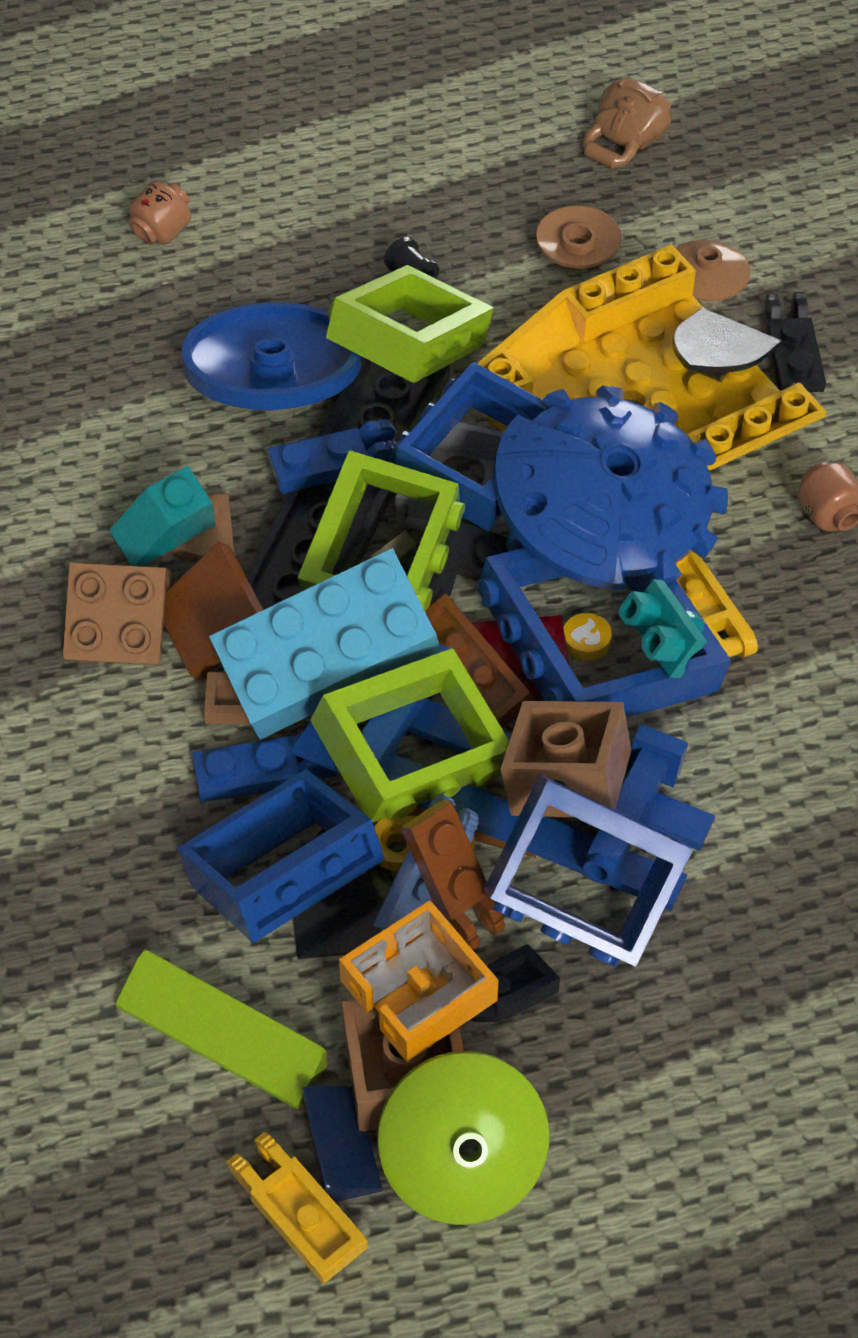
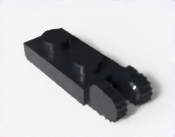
[765,292,826,392]

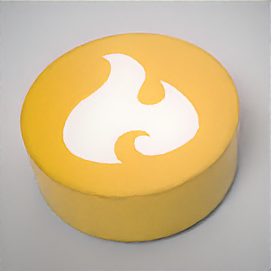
[564,613,612,661]

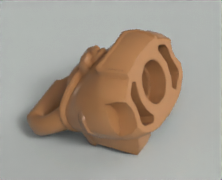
[582,77,672,169]

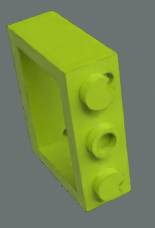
[326,265,494,383]
[298,450,465,612]
[310,648,509,823]

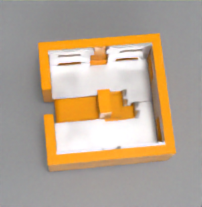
[339,900,498,1062]

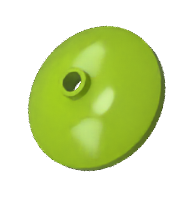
[377,1051,549,1225]

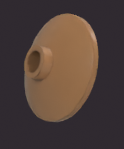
[536,205,621,269]
[676,240,750,301]

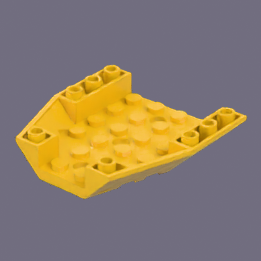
[477,244,827,470]

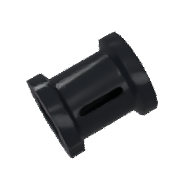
[384,237,440,279]

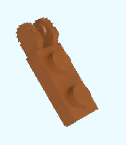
[401,800,506,951]

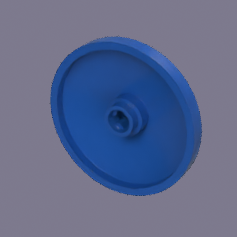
[182,302,362,410]

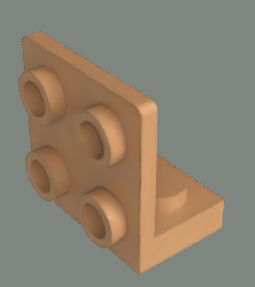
[63,563,174,665]

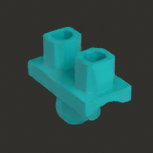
[618,579,707,678]

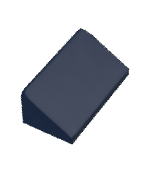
[302,1085,383,1202]

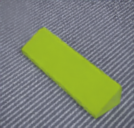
[115,949,328,1110]

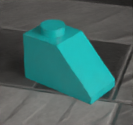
[109,466,216,567]

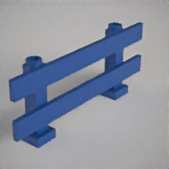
[293,644,715,911]

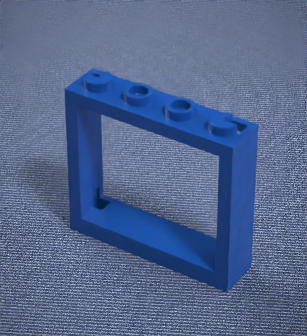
[477,548,731,718]

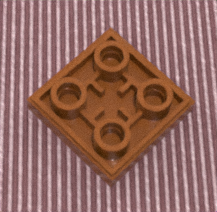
[164,541,263,679]

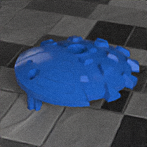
[493,386,728,590]

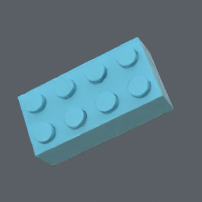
[209,548,441,740]

